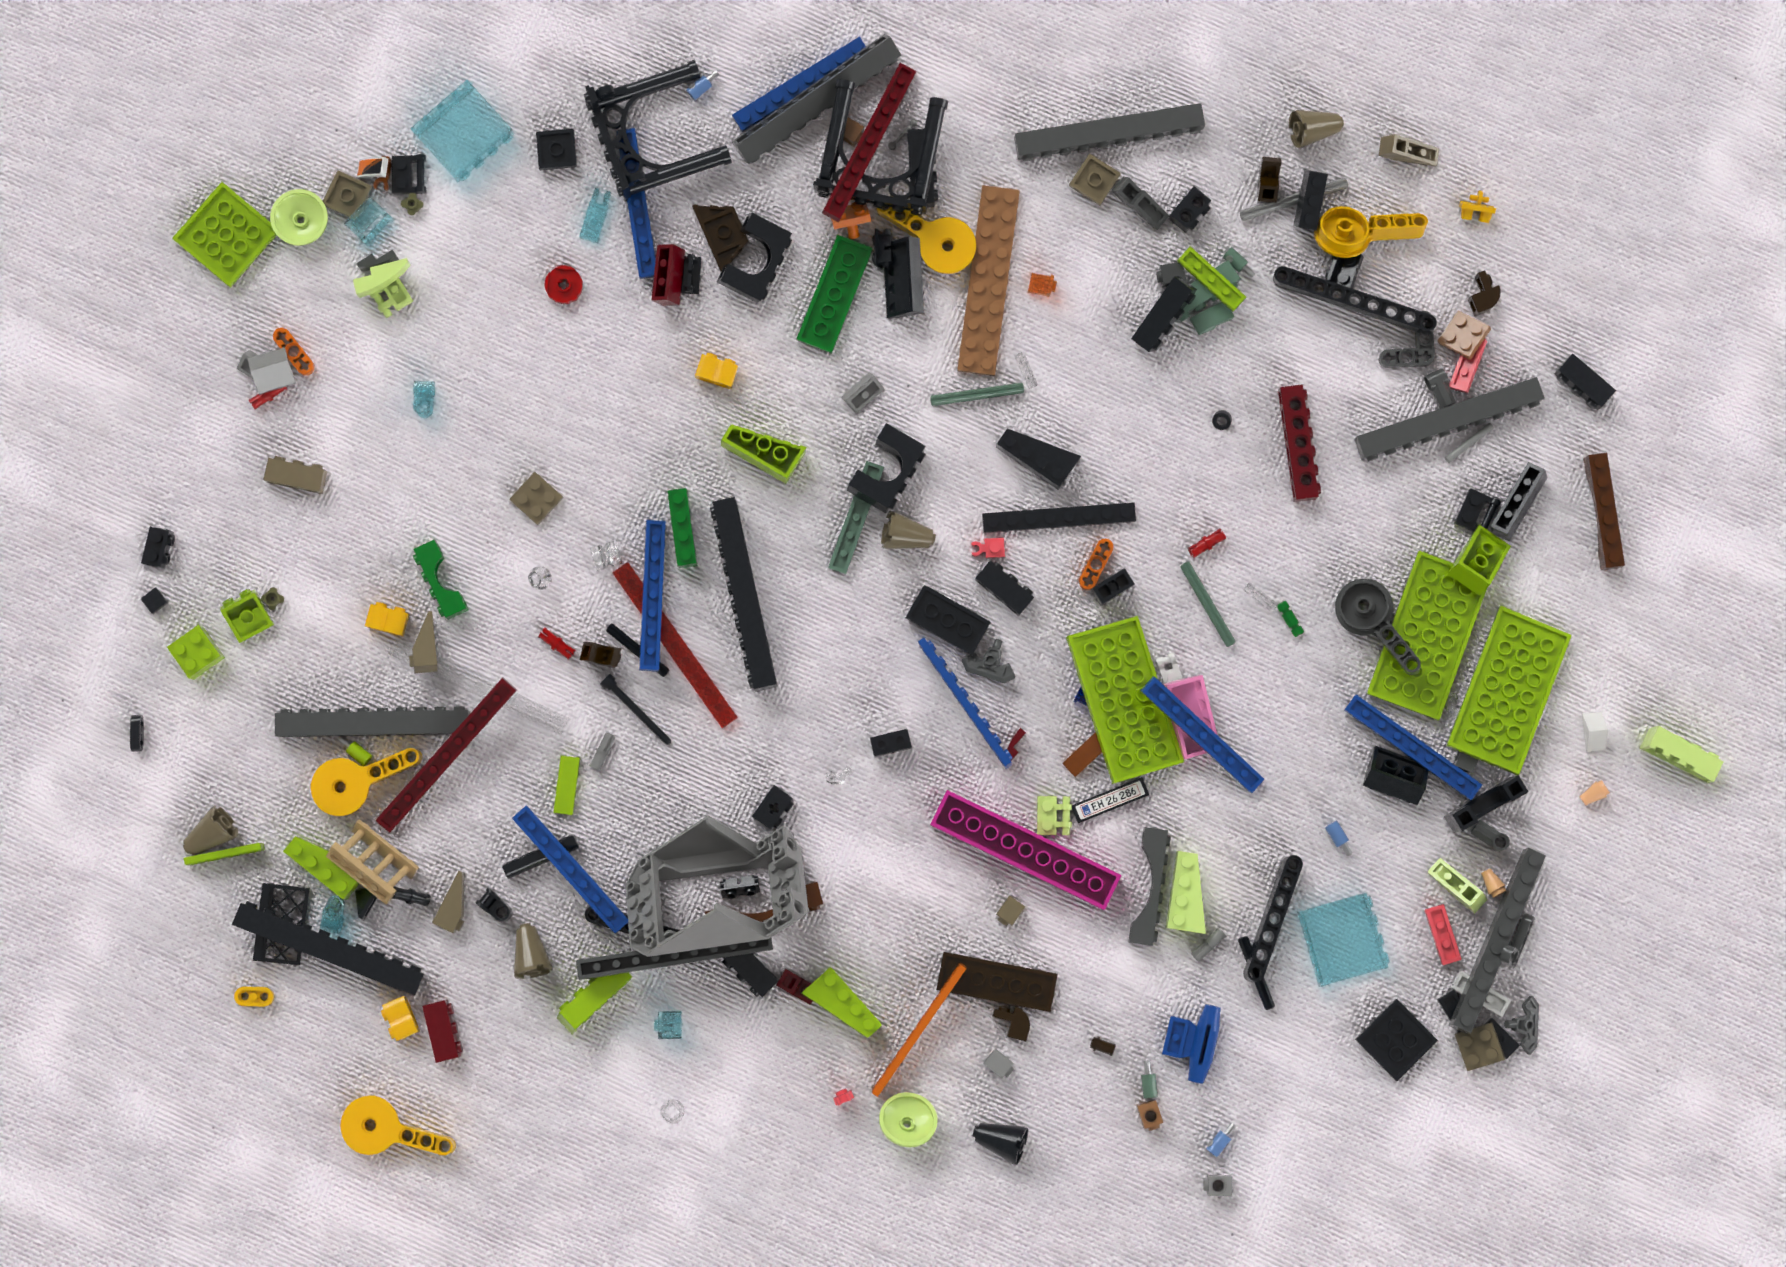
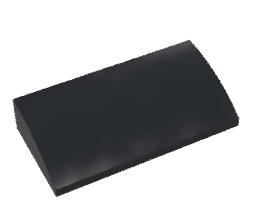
[884,236,924,319]

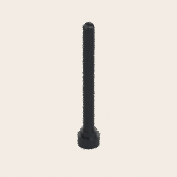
[600,673,671,745]

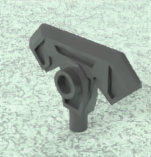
[962,639,1016,684]
[1504,996,1539,1055]

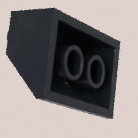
[1363,745,1429,805]

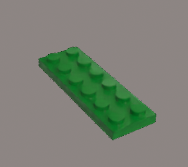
[796,235,873,354]

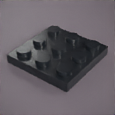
[1355,998,1438,1081]

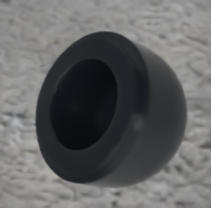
[1212,410,1232,430]

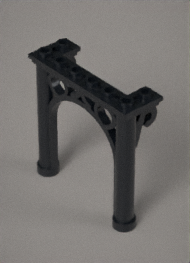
[584,60,732,202]
[813,79,948,216]

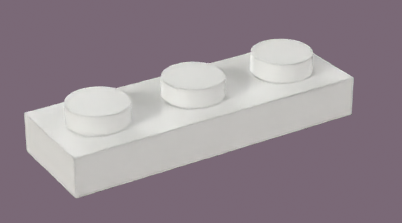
[1450,971,1512,1017]

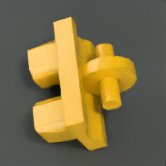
[1459,190,1496,223]

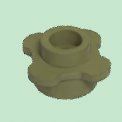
[401,193,424,216]
[261,587,284,610]

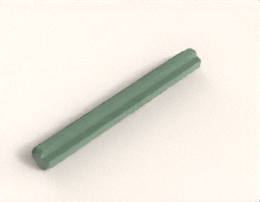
[930,383,1024,406]
[1180,561,1236,647]

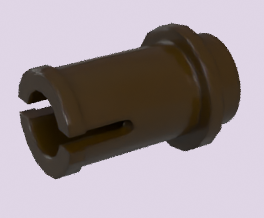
[1090,1036,1116,1056]

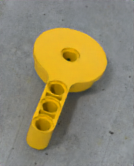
[1314,206,1428,258]
[876,207,976,274]
[311,748,423,816]
[340,1096,456,1155]

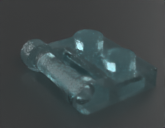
[344,196,394,247]

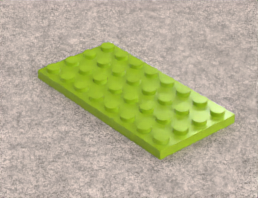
[1366,551,1487,721]
[1446,606,1572,775]
[1066,616,1184,784]

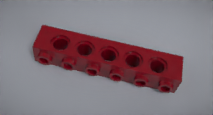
[1278,384,1321,502]

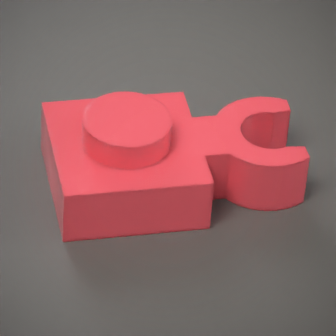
[971,538,1005,558]
[833,1088,854,1106]

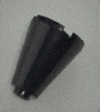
[972,1123,1029,1165]

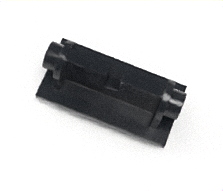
[872,228,893,270]
[681,254,701,294]
[720,875,760,899]

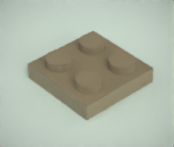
[1069,153,1121,206]
[323,170,373,221]
[509,472,564,525]
[1454,1022,1505,1071]

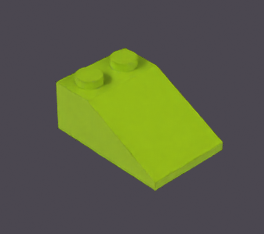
[1448,524,1511,596]

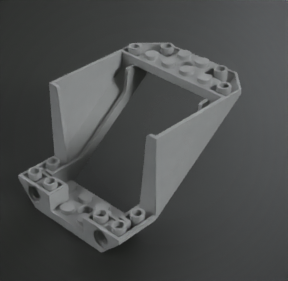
[626,815,809,957]

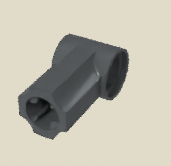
[1424,368,1456,409]
[1470,820,1510,852]

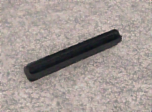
[606,623,670,677]
[1238,936,1275,1010]

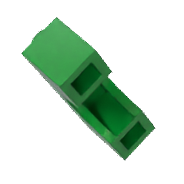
[667,488,698,569]
[413,540,469,620]

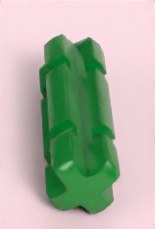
[1277,601,1304,637]

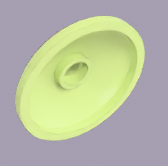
[270,189,328,246]
[879,1092,938,1147]

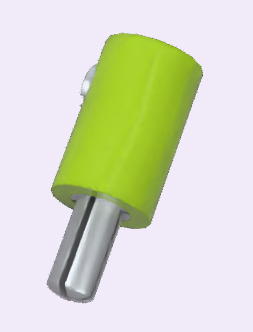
[338,736,373,767]

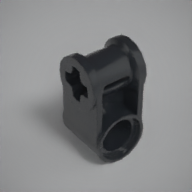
[475,887,513,922]

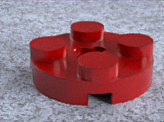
[544,265,583,304]

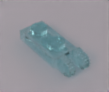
[579,187,611,243]

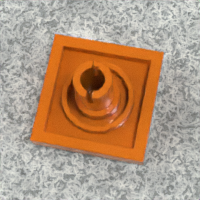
[831,202,871,239]

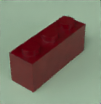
[651,244,685,306]
[422,1000,463,1063]

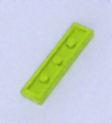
[1177,246,1246,312]
[184,843,265,866]

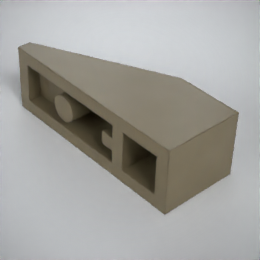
[1378,134,1439,167]
[409,611,438,674]
[432,871,465,933]

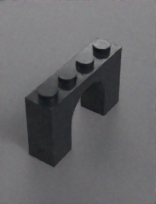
[716,212,792,303]
[846,423,926,513]
[1444,775,1529,833]

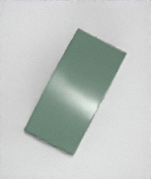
[1190,302,1234,335]

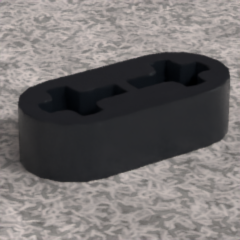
[130,715,144,752]

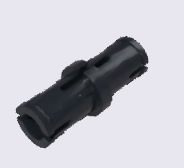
[392,886,431,906]

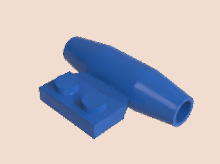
[1162,1004,1221,1084]

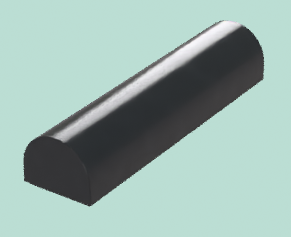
[502,834,580,879]

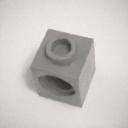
[983,1048,1014,1078]
[1203,1174,1232,1196]

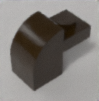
[1257,157,1282,203]
[1467,270,1501,317]
[579,642,621,668]
[992,1006,1030,1042]

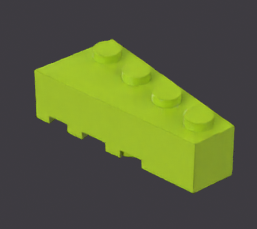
[283,836,371,900]
[801,967,882,1038]

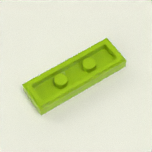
[553,755,580,815]

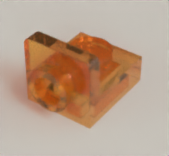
[1028,273,1057,297]

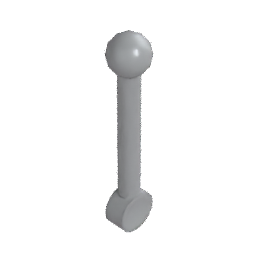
[888,119,918,150]

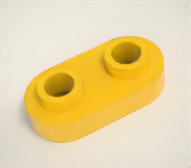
[234,986,275,1007]

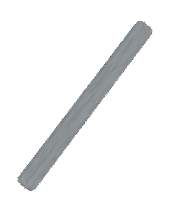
[1240,178,1348,221]

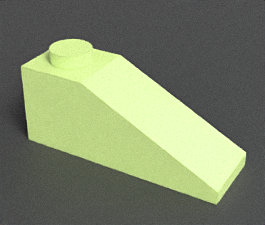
[1427,858,1487,914]

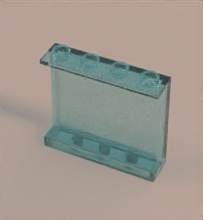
[410,80,514,183]
[1297,893,1390,987]

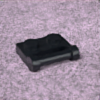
[392,154,426,195]
[1454,488,1501,532]

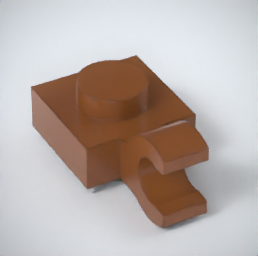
[373,156,392,191]

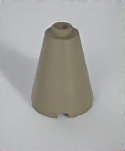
[1289,110,1344,148]
[881,511,936,549]
[183,805,238,855]
[514,923,553,979]

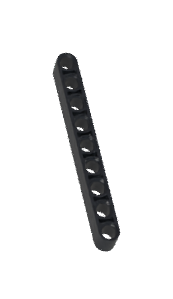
[1273,266,1437,335]

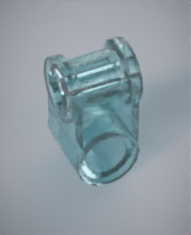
[413,381,435,418]
[320,895,345,934]

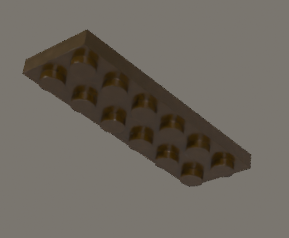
[936,952,1058,1012]

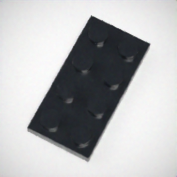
[905,585,991,656]

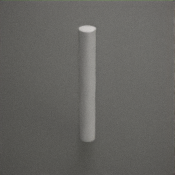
[1445,423,1494,463]

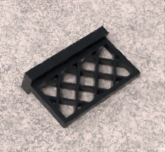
[253,883,310,965]

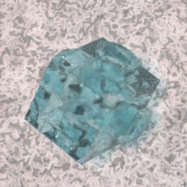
[654,1011,683,1039]

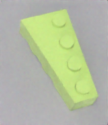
[1639,726,1724,783]
[1165,851,1206,934]

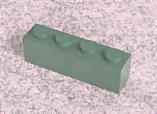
[1175,260,1241,322]

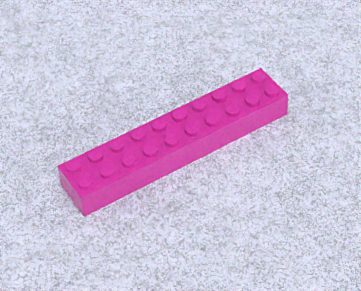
[930,790,1122,910]

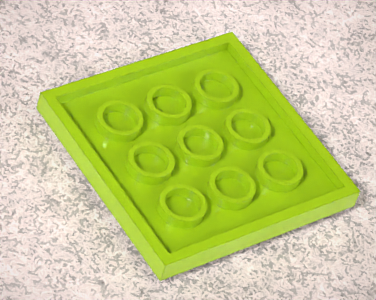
[172,182,277,288]

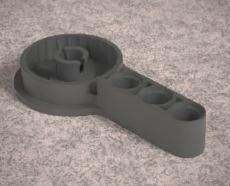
[1335,579,1421,675]

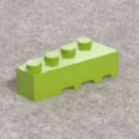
[721,424,807,484]
[557,973,632,1035]

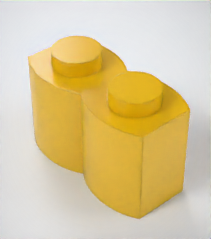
[695,353,738,389]
[365,602,409,637]
[381,996,420,1041]

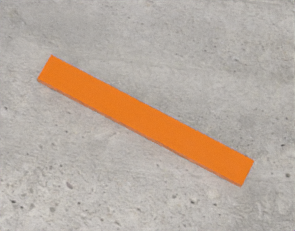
[872,963,966,1097]

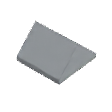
[248,347,296,394]

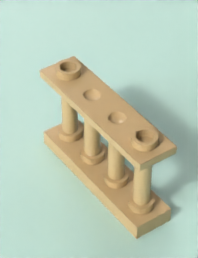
[326,820,419,905]

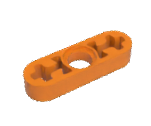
[273,328,315,376]
[1079,538,1114,591]

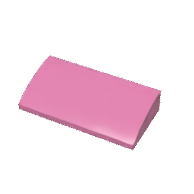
[1163,675,1217,759]

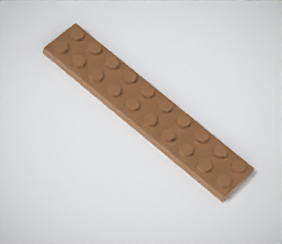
[957,185,1020,376]

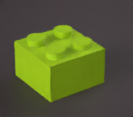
[167,625,225,680]

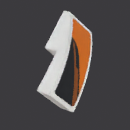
[356,157,388,179]

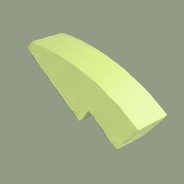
[353,258,410,298]

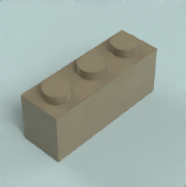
[263,456,328,494]

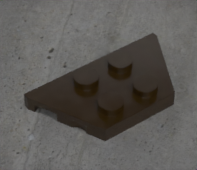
[692,204,749,272]

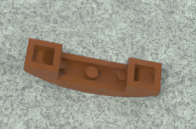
[1062,732,1102,777]

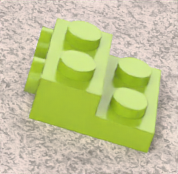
[220,589,274,643]

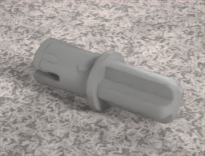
[589,733,615,771]
[1192,928,1227,961]

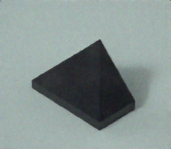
[355,888,377,919]

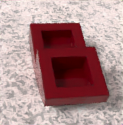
[1007,728,1026,761]
[776,968,813,1005]

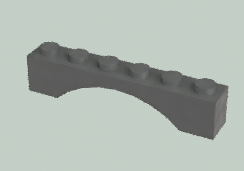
[1128,827,1171,946]

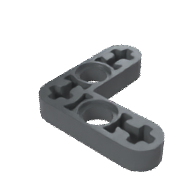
[1378,311,1435,368]
[1500,913,1535,968]

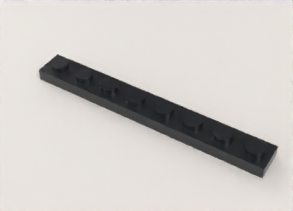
[982,502,1136,533]

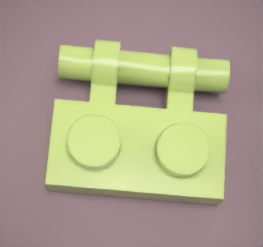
[370,278,414,318]
[1037,796,1072,835]

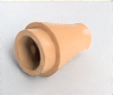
[1579,780,1610,806]
[1481,868,1506,898]

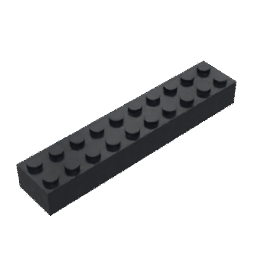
[710,497,778,692]

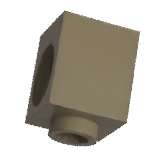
[996,895,1026,927]

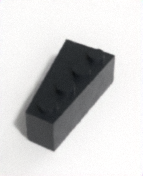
[996,428,1081,490]

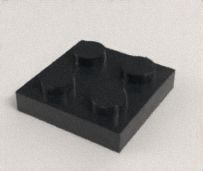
[536,128,577,171]

